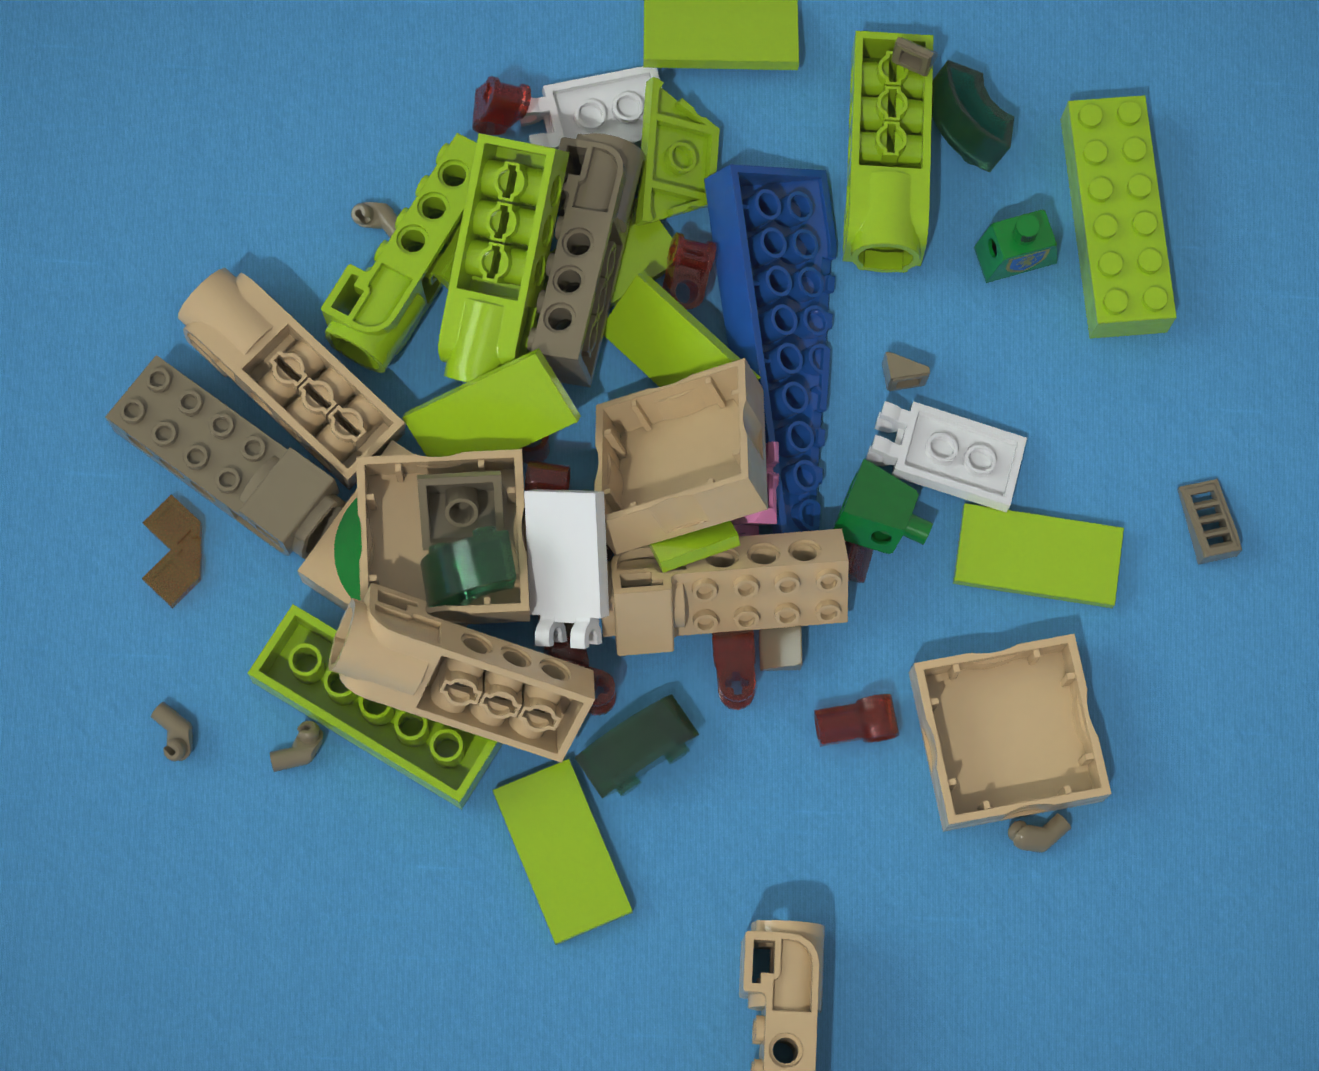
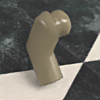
[351,202,398,238]
[270,721,323,772]
[1008,813,1071,853]

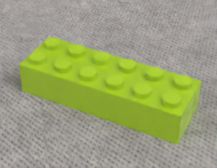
[1060,95,1177,339]
[247,604,503,810]

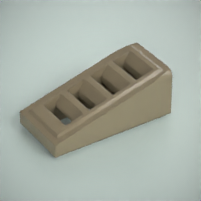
[1177,479,1242,565]

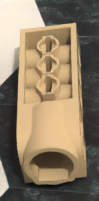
[178,268,405,490]
[601,528,849,656]
[328,583,595,763]
[739,920,825,1071]

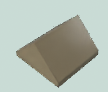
[417,471,505,551]

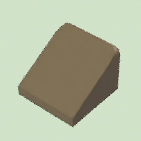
[891,37,938,77]
[882,352,930,391]
[759,626,802,671]

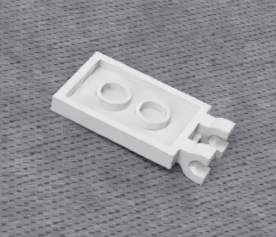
[518,66,662,149]
[866,401,1027,512]
[524,489,609,649]

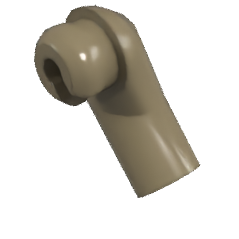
[151,702,193,761]

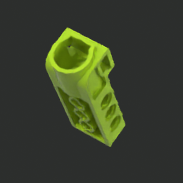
[842,31,934,273]
[321,133,477,373]
[438,133,570,382]

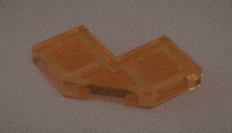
[142,494,202,609]

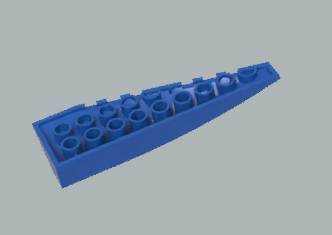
[704,164,837,534]

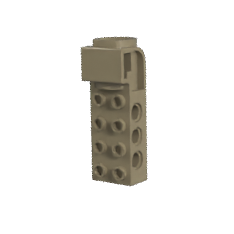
[527,133,644,388]
[105,355,346,559]

